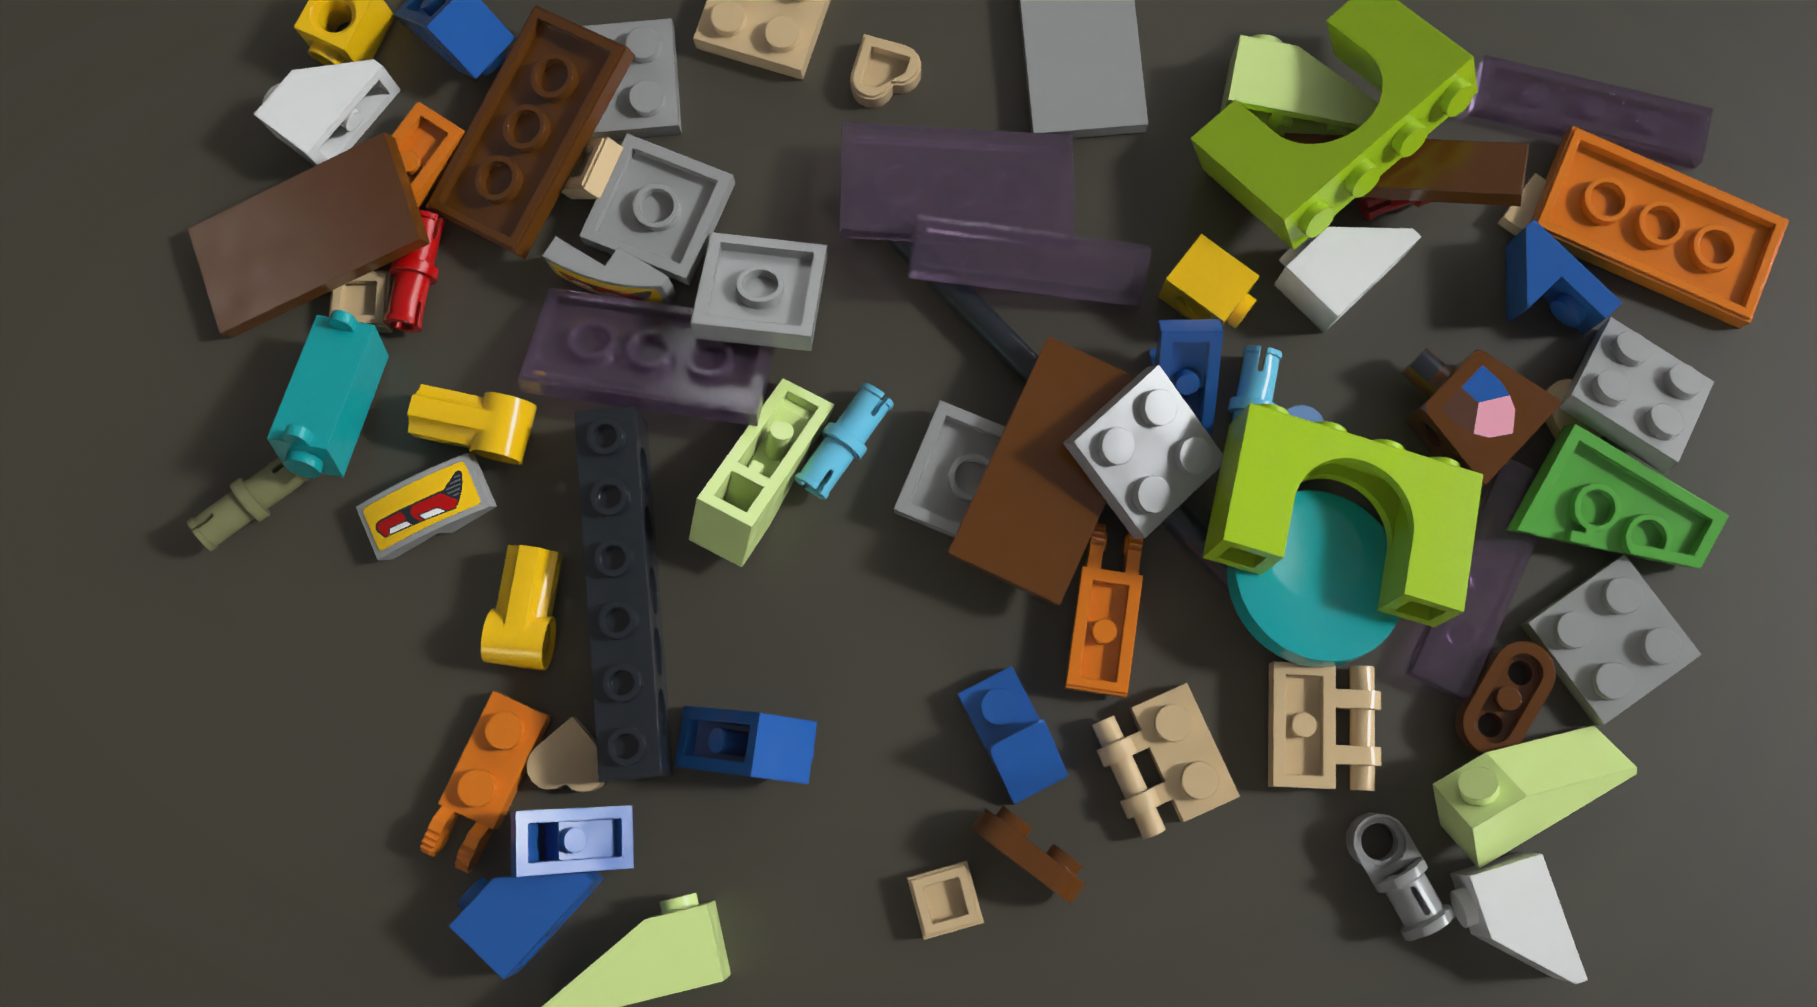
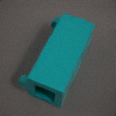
[267,310,389,478]

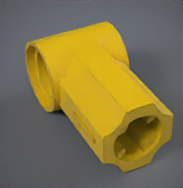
[407,384,537,465]
[481,545,563,671]

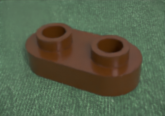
[1455,641,1556,755]
[971,806,1086,905]

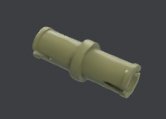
[186,457,313,551]

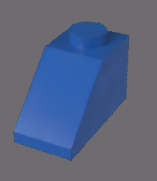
[393,0,515,79]
[675,706,817,784]
[449,871,604,979]

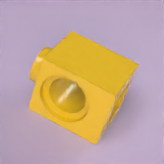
[294,0,396,66]
[1158,234,1259,329]

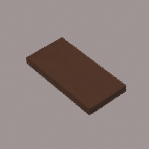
[425,5,635,259]
[188,132,430,337]
[946,336,1136,607]

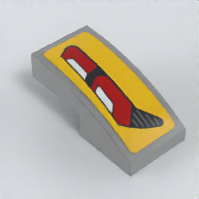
[542,236,677,304]
[356,453,497,560]

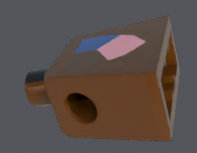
[1401,347,1562,486]

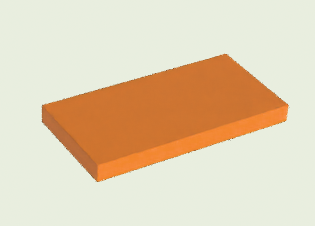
[1530,126,1789,329]

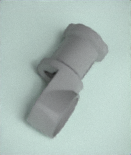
[1345,812,1456,941]

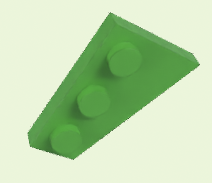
[1507,424,1729,569]

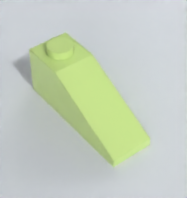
[1220,34,1378,136]
[689,378,835,567]
[1433,725,1637,869]
[542,893,731,1007]

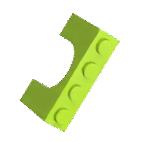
[1190,0,1478,250]
[1202,403,1483,627]

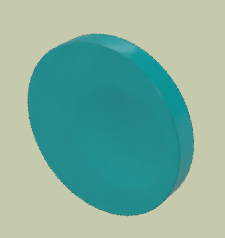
[1227,490,1400,668]

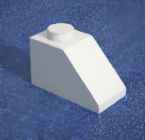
[254,59,401,166]
[1274,227,1421,333]
[1450,852,1588,984]

